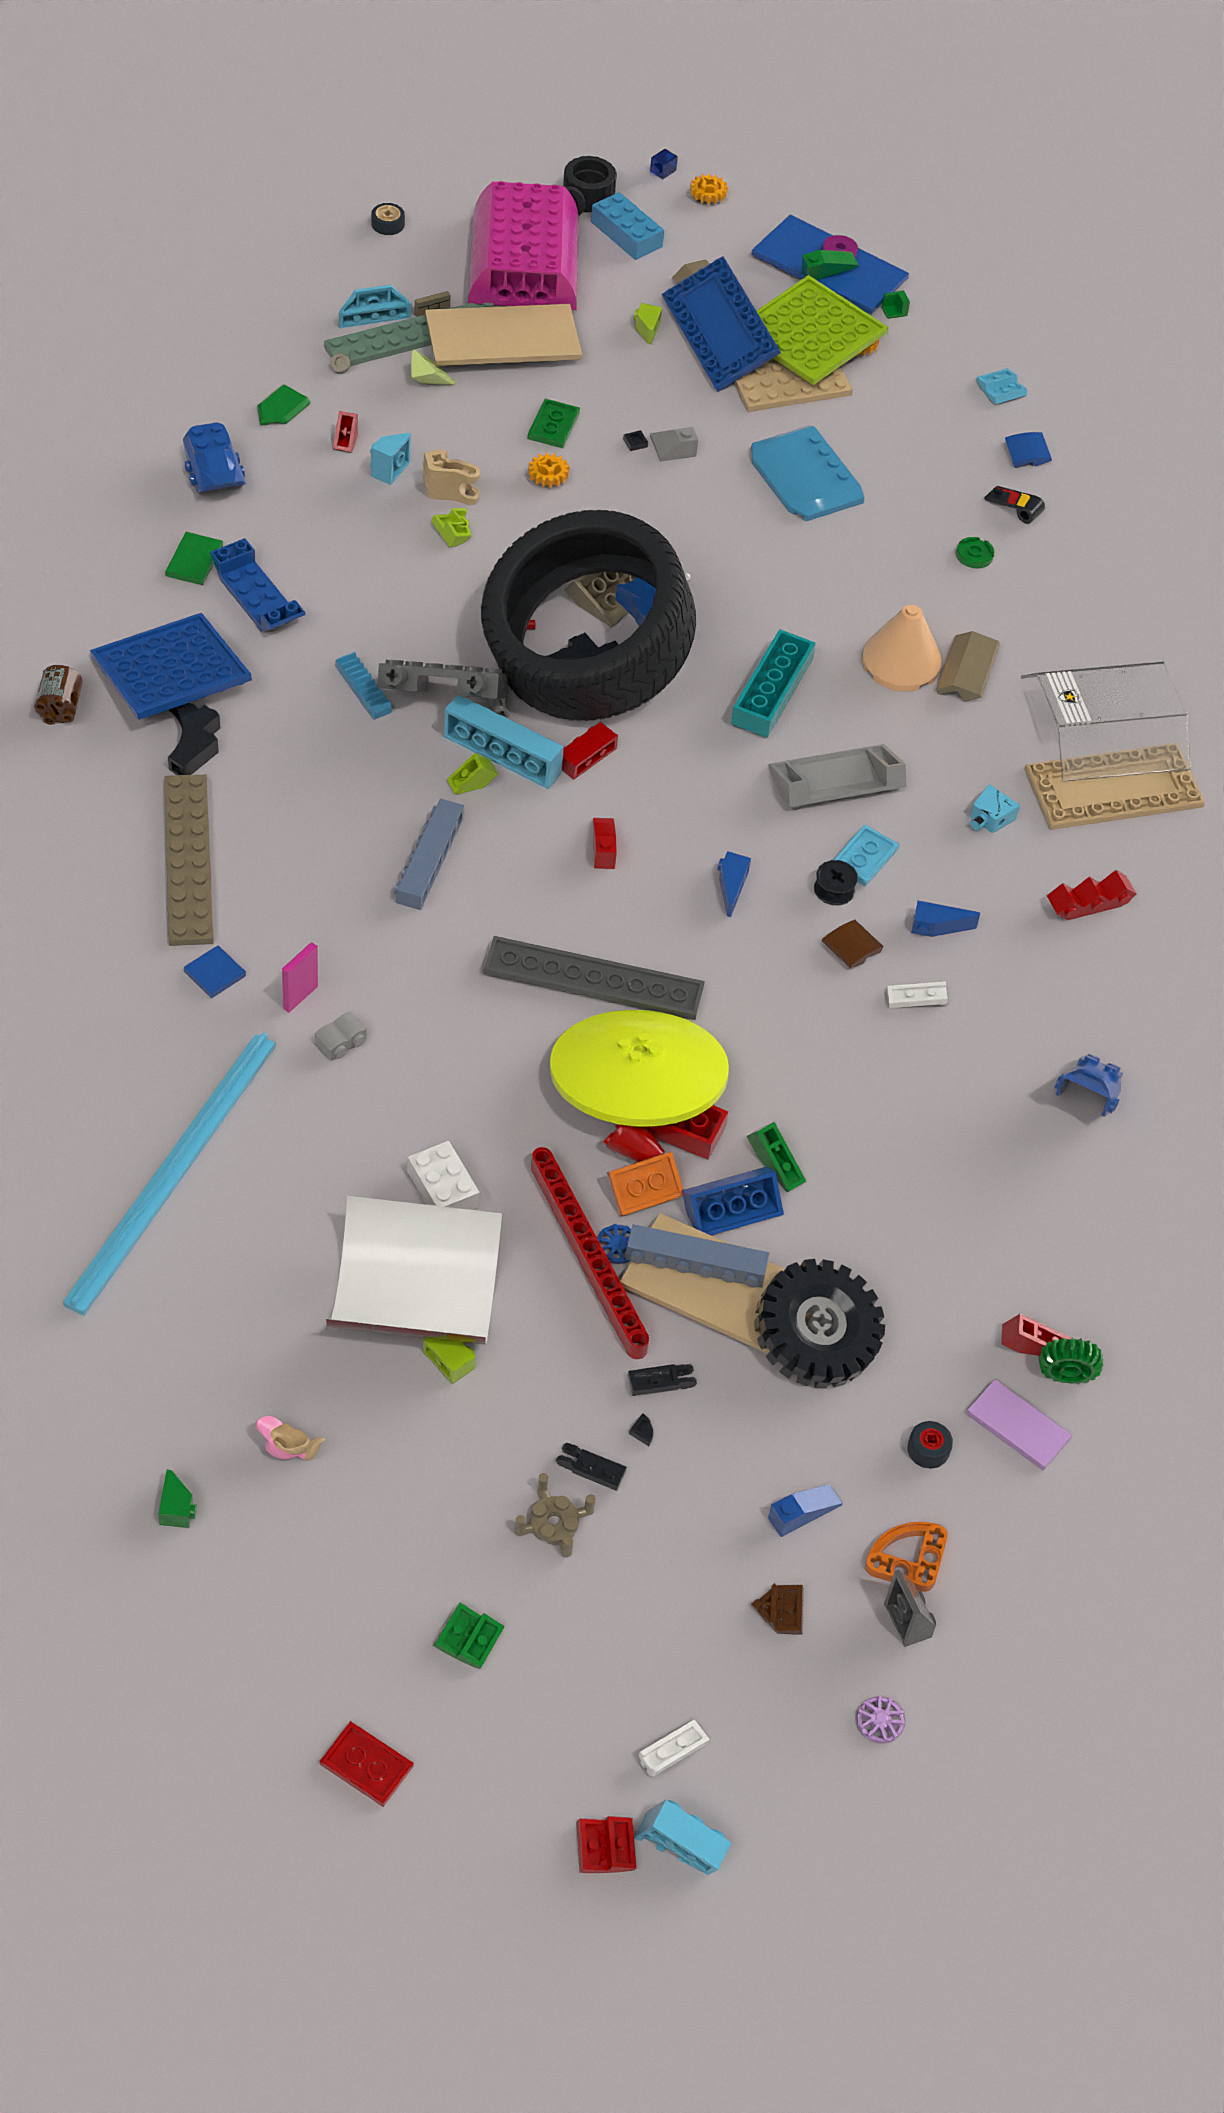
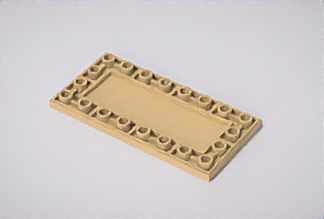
[425,304,582,366]
[1025,743,1205,830]
[620,1213,812,1354]

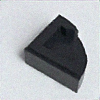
[629,1413,653,1446]

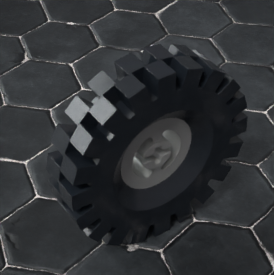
[754,1259,885,1389]

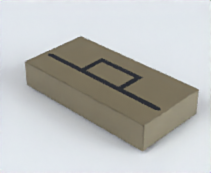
[414,291,451,317]

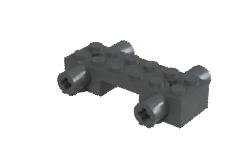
[377,659,508,699]

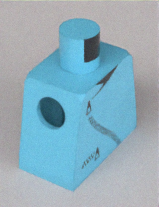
[970,784,1020,833]

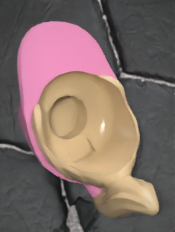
[255,1416,325,1461]

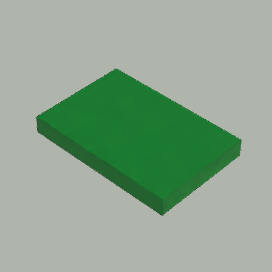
[527,398,580,448]
[165,532,223,585]

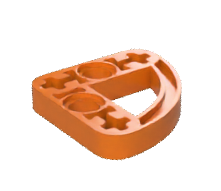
[865,1522,948,1592]

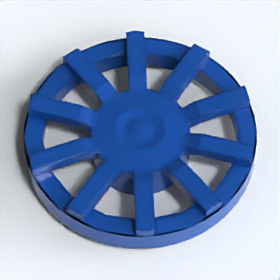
[597,1224,631,1264]

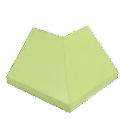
[411,349,456,385]

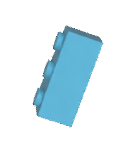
[634,1800,732,1875]

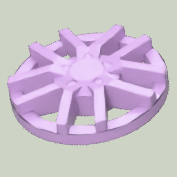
[857,1696,905,1743]

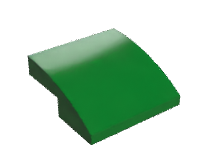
[433,1602,505,1669]

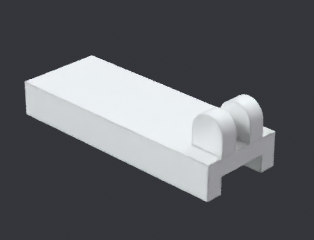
[887,981,948,1008]
[638,1720,710,1777]

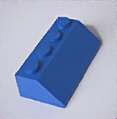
[682,1167,784,1235]

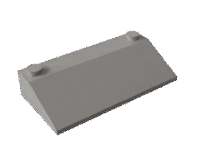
[769,744,906,808]

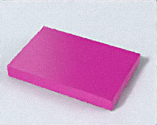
[282,942,318,1013]

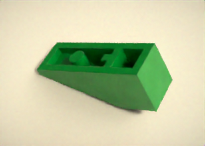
[802,250,858,280]
[747,1122,807,1192]

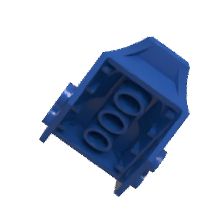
[183,422,246,493]
[615,577,656,626]
[1054,1054,1123,1117]

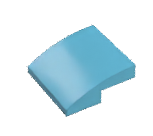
[976,368,1027,404]

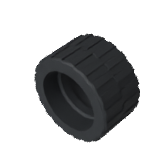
[563,156,617,212]

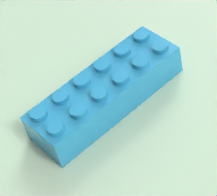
[444,695,564,789]

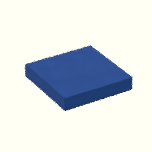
[184,945,246,998]

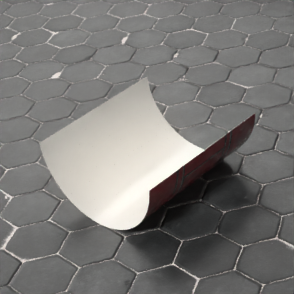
[326,1196,502,1345]

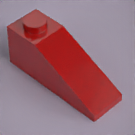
[593,817,617,869]
[1001,1314,1071,1356]

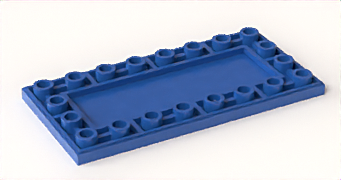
[752,214,909,314]
[661,256,781,392]

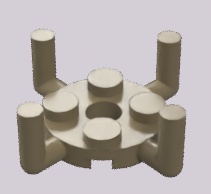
[515,1473,596,1557]

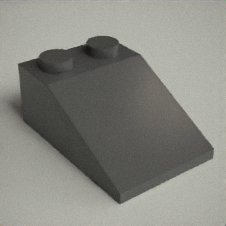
[884,1569,936,1647]

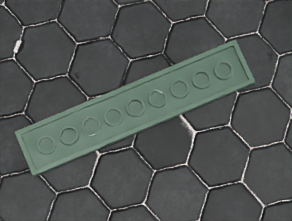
[324,303,499,366]

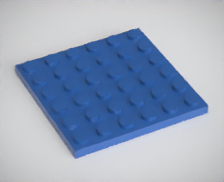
[90,612,252,720]

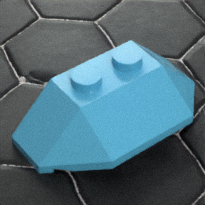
[339,285,411,328]

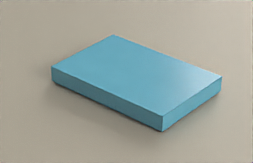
[833,824,899,887]

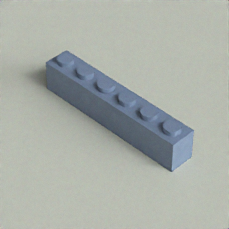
[394,798,464,910]
[625,1224,770,1288]

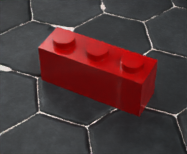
[562,722,618,780]

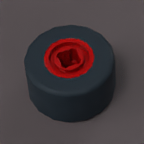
[907,1421,953,1469]

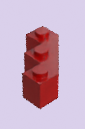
[1047,870,1137,920]

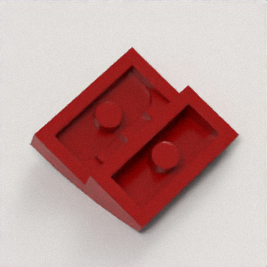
[576,1816,637,1873]

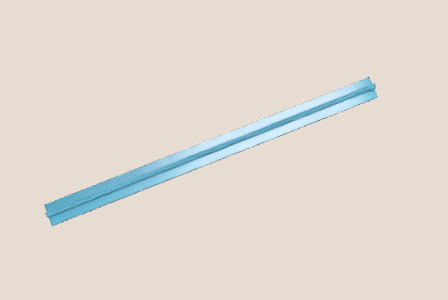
[63,1032,275,1316]

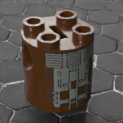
[34,665,83,725]

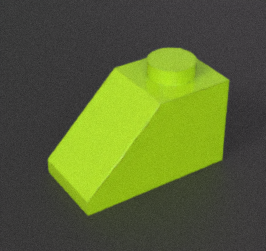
[633,302,662,344]
[447,752,498,795]
[423,1338,476,1384]

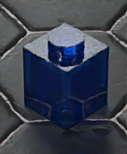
[650,149,678,180]

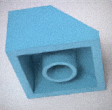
[370,433,411,485]

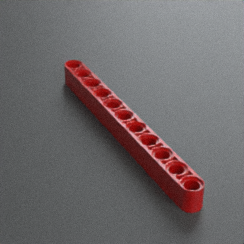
[531,1147,649,1359]

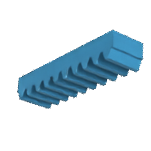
[336,652,392,720]

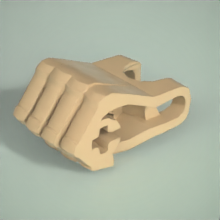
[422,449,480,505]

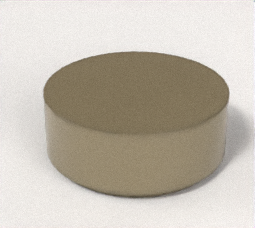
[331,353,351,372]

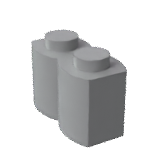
[315,1012,366,1060]

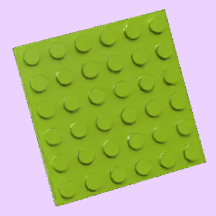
[756,275,888,385]

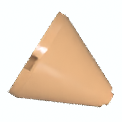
[862,605,942,691]

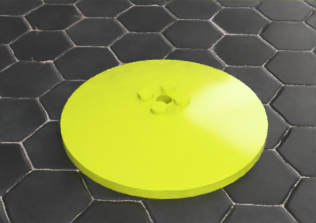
[550,1010,729,1126]

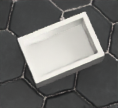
[407,1141,480,1210]

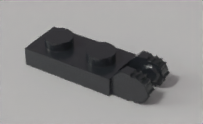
[628,1364,697,1396]
[556,1443,627,1491]

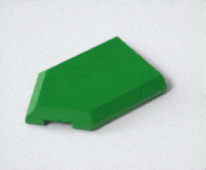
[257,384,310,425]

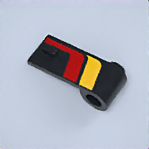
[984,486,1045,524]

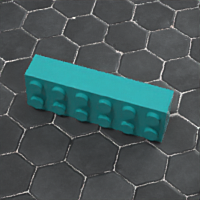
[730,629,816,738]

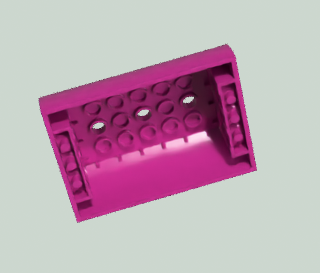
[468,181,579,310]

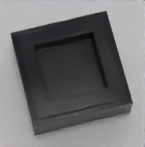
[623,430,648,451]

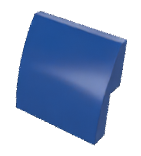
[1005,432,1052,468]

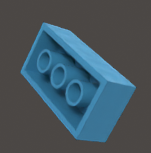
[591,192,664,260]

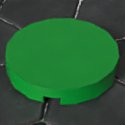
[956,537,995,569]

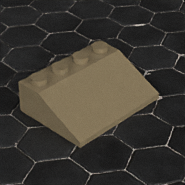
[564,572,636,627]

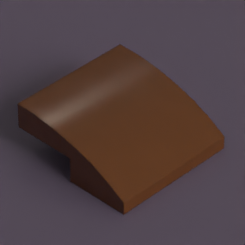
[822,920,884,968]

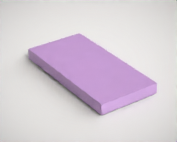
[966,1379,1072,1471]

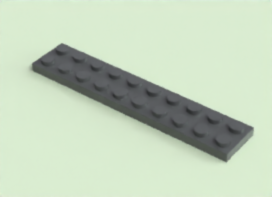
[483,936,705,1020]

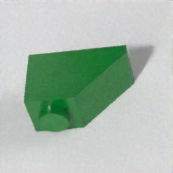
[158,1469,197,1528]

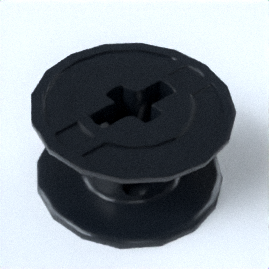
[814,860,858,906]

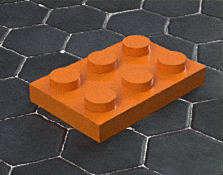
[607,1152,684,1216]

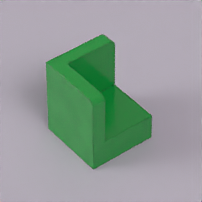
[881,290,910,319]

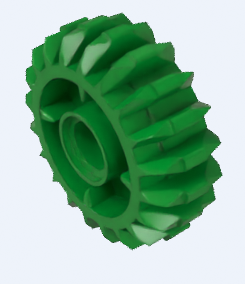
[1039,1337,1103,1385]

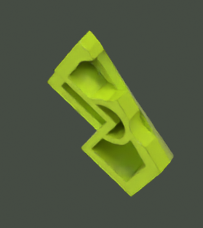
[431,508,471,548]

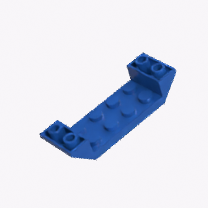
[210,538,305,631]

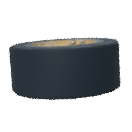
[371,203,405,235]

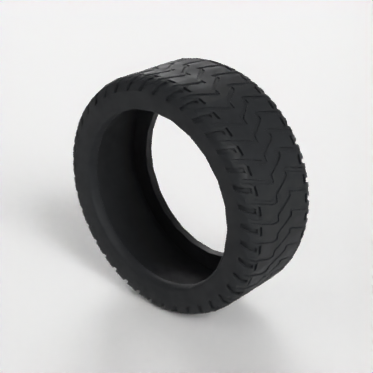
[481,509,696,721]

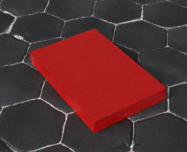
[320,1721,414,1807]

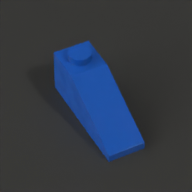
[717,851,751,917]
[911,900,980,937]
[768,1484,843,1537]

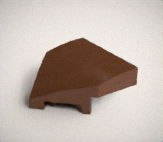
[751,1583,804,1635]

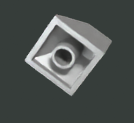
[650,427,698,462]

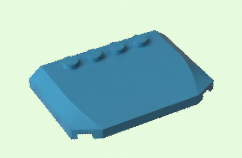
[751,426,864,522]

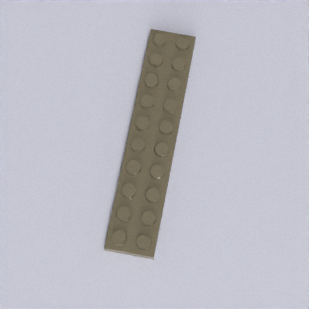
[164,774,213,946]

